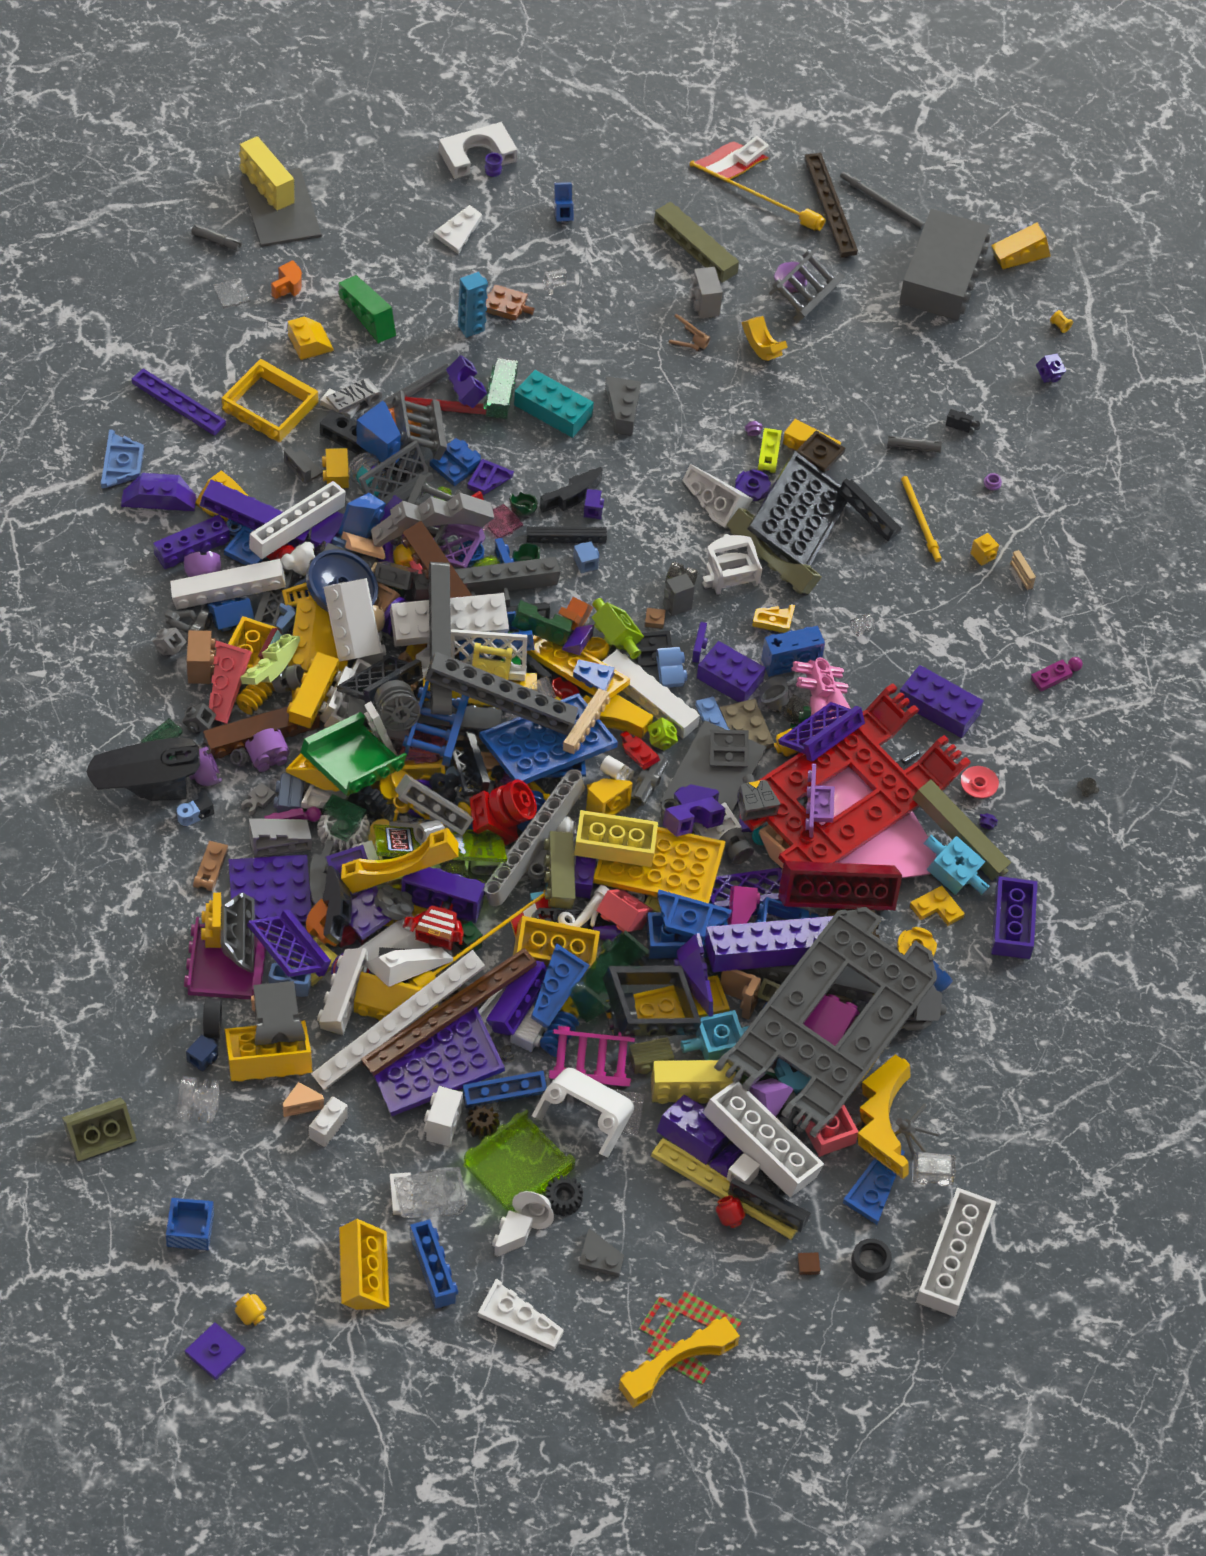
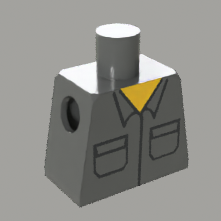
[737,774,781,821]

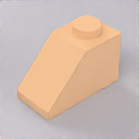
[759,825,790,869]

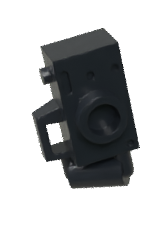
[945,409,980,433]

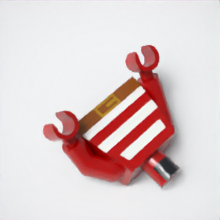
[403,901,464,950]

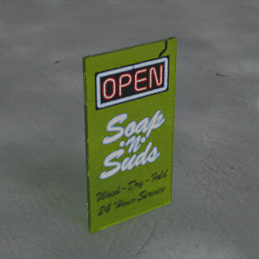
[373,824,508,863]

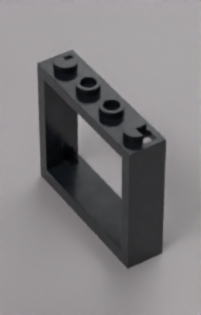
[602,966,702,1037]

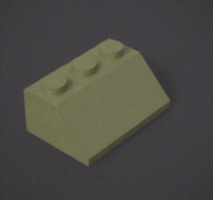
[62,1097,137,1161]

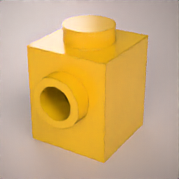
[970,533,999,566]

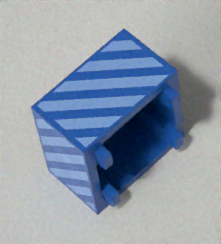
[166,1198,214,1250]

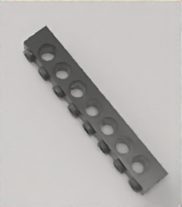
[425,652,578,736]

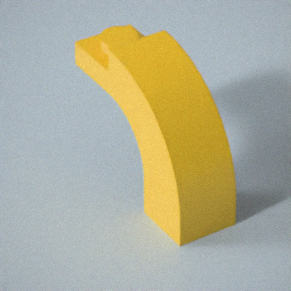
[741,316,788,361]

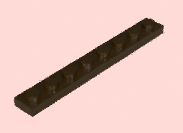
[804,152,858,257]

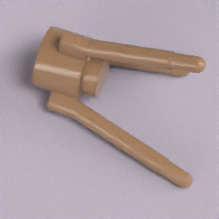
[669,314,710,351]

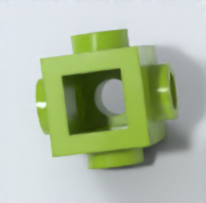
[647,717,678,751]

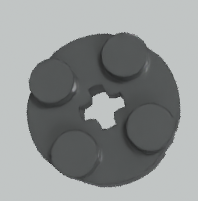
[374,885,414,920]

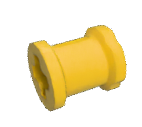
[1050,310,1073,333]

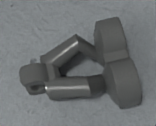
[165,610,212,633]

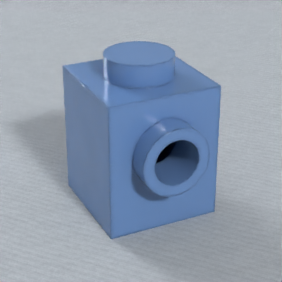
[573,542,599,574]

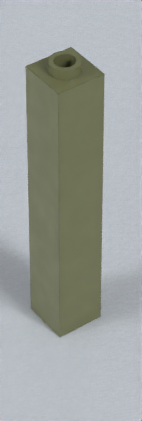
[912,780,1011,881]

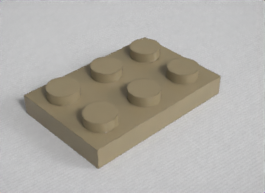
[719,699,774,749]

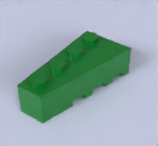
[338,275,396,344]

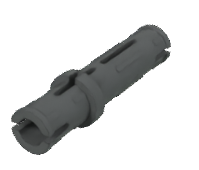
[191,224,243,252]
[887,435,942,453]

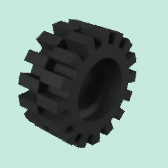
[545,1175,583,1216]

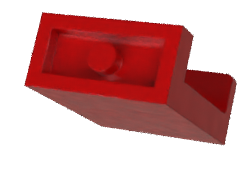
[469,791,518,847]

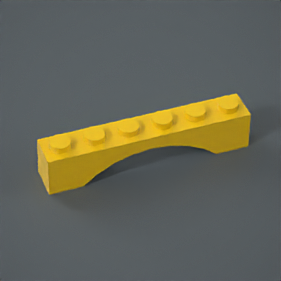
[341,828,459,894]
[619,1317,740,1408]

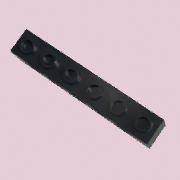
[320,410,421,480]

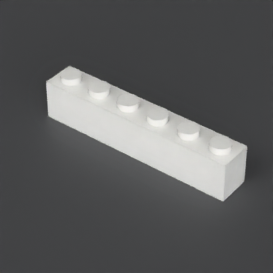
[249,481,346,559]
[170,559,286,610]
[602,650,700,739]

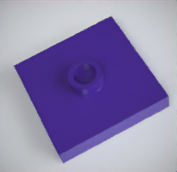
[185,1322,246,1380]

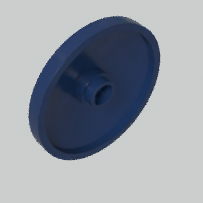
[306,549,378,613]

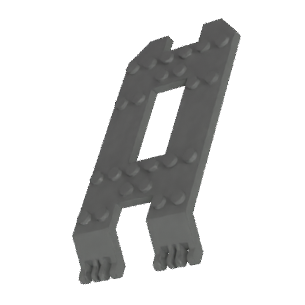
[714,907,937,1138]

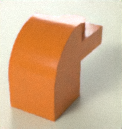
[271,261,302,299]
[559,597,593,630]
[306,899,338,946]

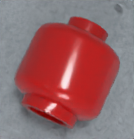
[715,1195,746,1228]

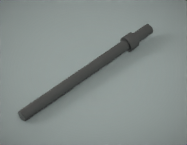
[840,171,925,229]

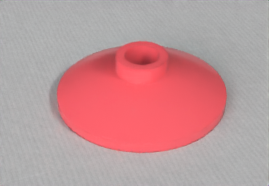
[961,766,999,799]

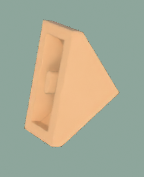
[283,1082,324,1117]

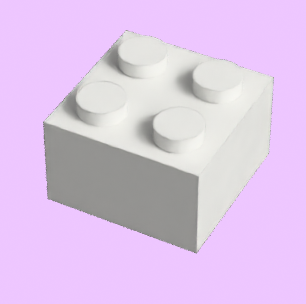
[424,1086,463,1147]

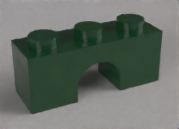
[511,600,572,646]

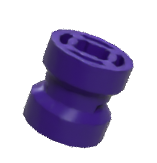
[485,153,502,177]

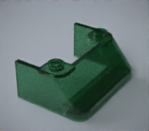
[570,930,649,1023]

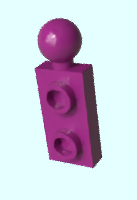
[1031,657,1083,692]
[264,806,322,822]

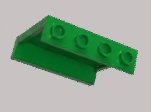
[300,712,407,796]

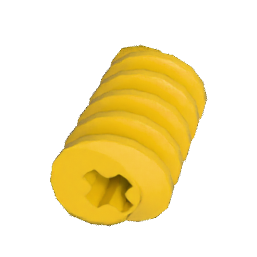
[236,682,275,715]

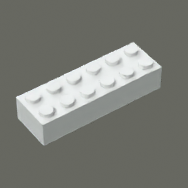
[390,593,509,647]
[703,1082,824,1198]
[916,1188,996,1317]

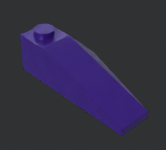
[674,933,713,1017]

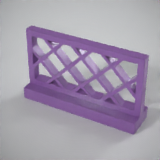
[401,524,486,569]

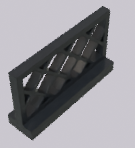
[336,656,423,706]

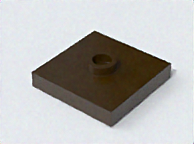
[796,430,846,473]

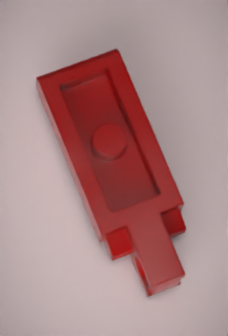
[620,731,660,770]

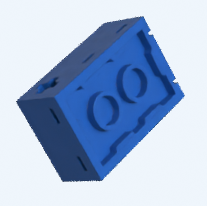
[761,626,825,677]

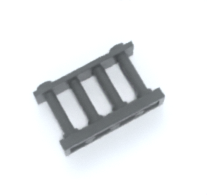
[769,247,845,323]
[392,390,447,460]
[390,474,461,547]

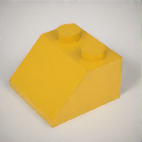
[288,317,334,360]
[586,778,633,815]

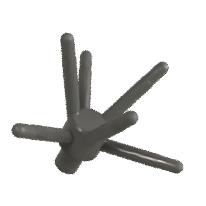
[894,1103,940,1158]

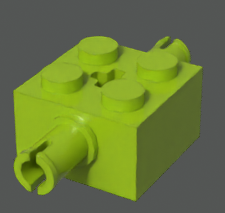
[591,598,644,659]

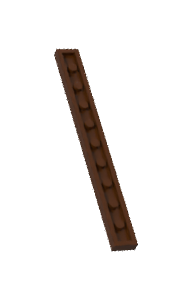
[361,948,537,1076]

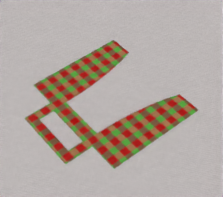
[639,1290,742,1385]

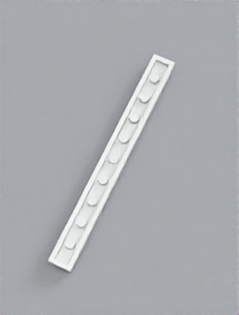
[311,950,485,1091]

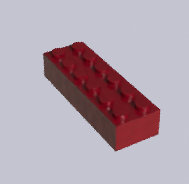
[778,861,902,911]

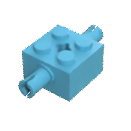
[923,834,990,895]
[680,1010,749,1060]

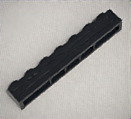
[526,526,607,543]

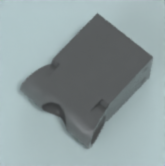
[253,981,306,1046]

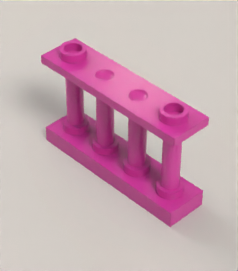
[548,1026,635,1087]

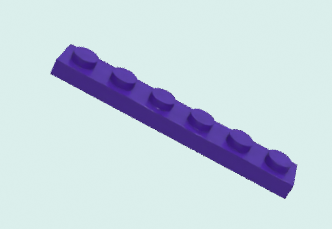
[132,368,226,436]

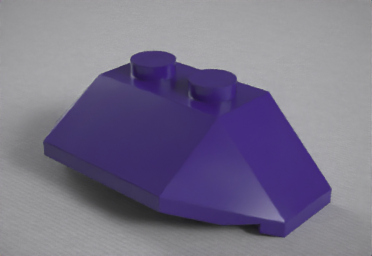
[121,473,196,511]

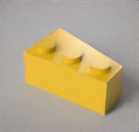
[991,223,1051,269]

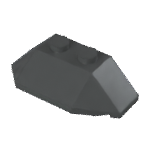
[221,892,255,973]

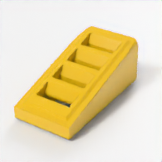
[282,583,314,607]

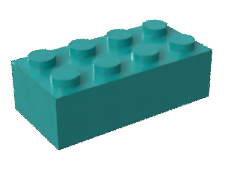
[514,370,594,438]

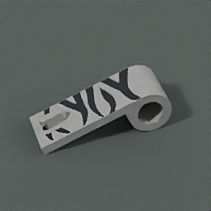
[326,378,382,412]
[389,815,445,843]

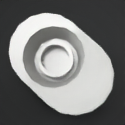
[512,1191,554,1229]

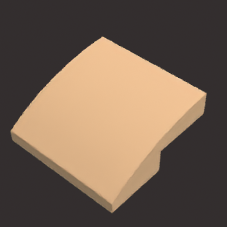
[341,531,385,560]

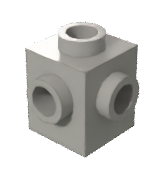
[152,627,187,655]

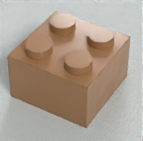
[187,630,216,684]

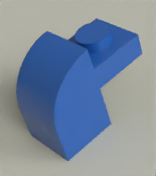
[554,182,574,221]

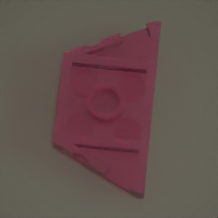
[398,730,447,764]

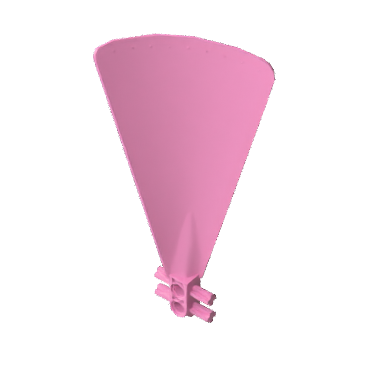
[792,657,936,878]

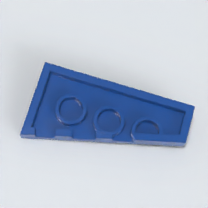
[530,943,590,1029]
[843,1150,905,1225]

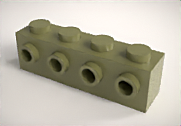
[543,831,575,909]

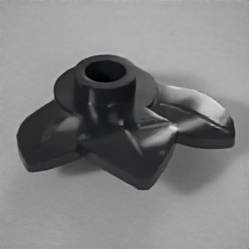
[429,773,460,803]

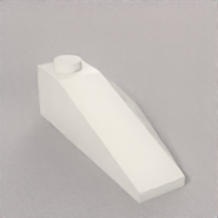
[359,914,430,961]
[365,947,453,987]

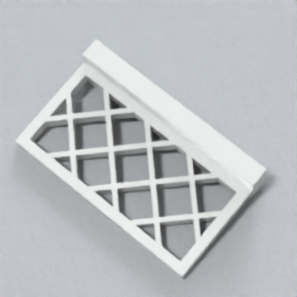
[451,629,527,681]

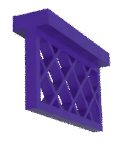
[778,702,865,761]
[710,868,782,915]
[247,909,331,977]

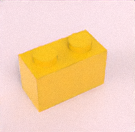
[322,448,349,488]

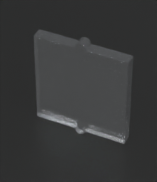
[213,278,250,309]

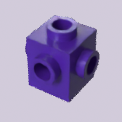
[1036,353,1066,383]

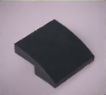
[636,630,673,667]

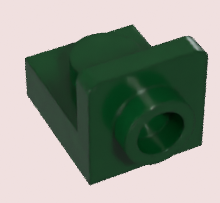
[790,706,811,731]

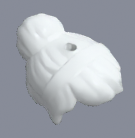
[281,542,315,576]

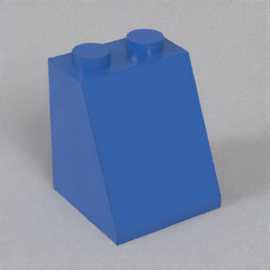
[357,401,401,463]

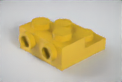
[201,893,222,948]

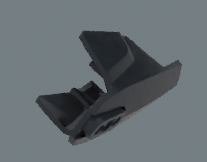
[86,738,200,801]

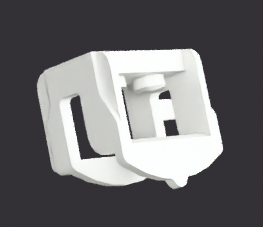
[702,534,762,595]

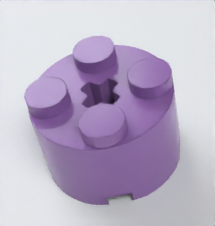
[245,728,290,772]

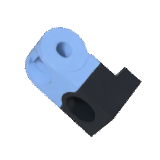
[177,791,214,826]

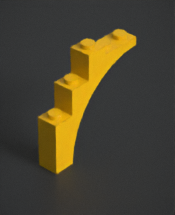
[555,694,653,739]

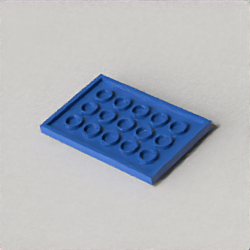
[479,693,618,784]

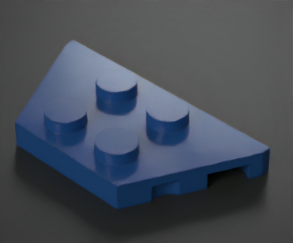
[657,889,732,941]

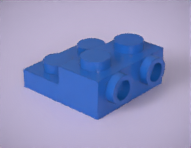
[430,438,481,486]

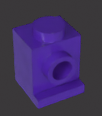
[584,489,604,519]

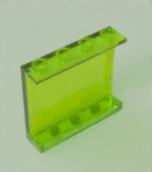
[464,1109,576,1213]

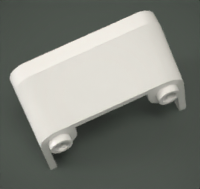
[532,1068,634,1158]

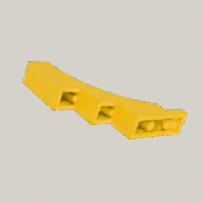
[858,1054,910,1179]

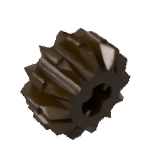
[465,1104,500,1140]

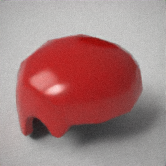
[550,677,579,699]

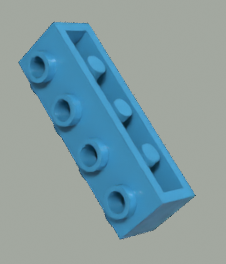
[458,272,488,338]

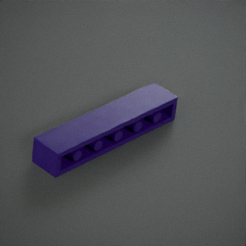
[199,480,311,548]

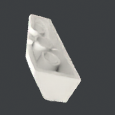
[683,464,753,528]

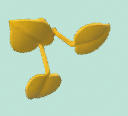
[368,770,445,845]

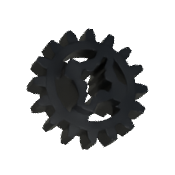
[351,786,390,820]

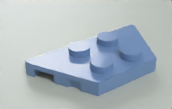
[101,430,144,488]

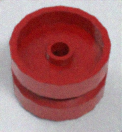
[489,779,537,829]

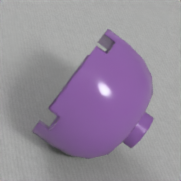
[184,552,221,577]
[189,747,222,786]

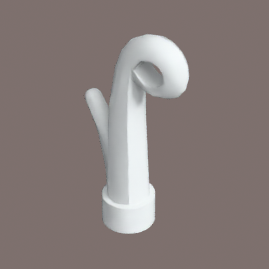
[558,885,609,927]

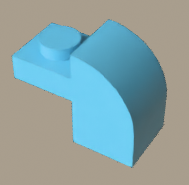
[774,1058,810,1095]

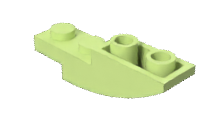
[240,634,300,685]

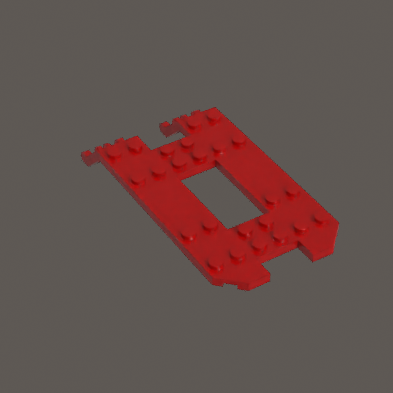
[739,684,971,864]

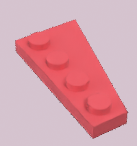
[209,641,252,724]

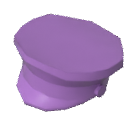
[774,262,807,292]

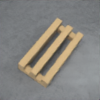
[1011,550,1036,590]

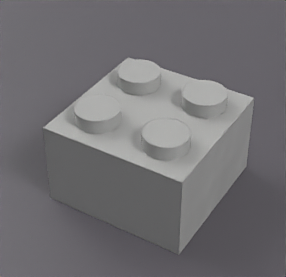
[690,267,723,318]

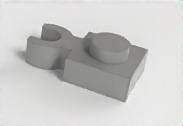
[241,782,276,815]

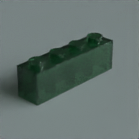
[483,358,518,419]

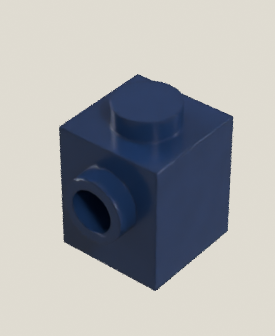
[186,1034,218,1072]

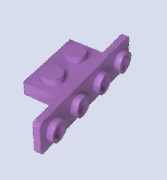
[805,764,835,837]

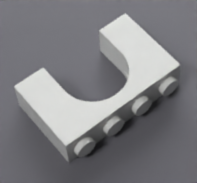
[439,122,518,179]

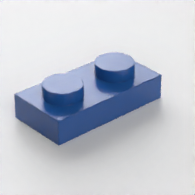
[494,538,514,564]

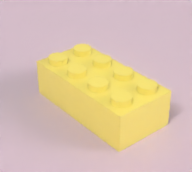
[239,136,295,211]
[574,810,658,867]
[651,1060,736,1104]

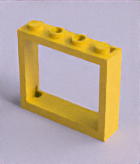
[222,359,318,443]

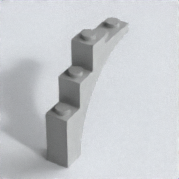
[371,492,495,547]

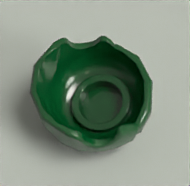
[509,492,538,517]
[512,543,540,562]

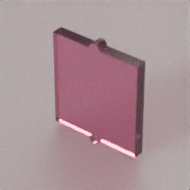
[485,503,523,538]

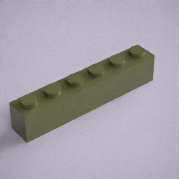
[654,201,739,283]

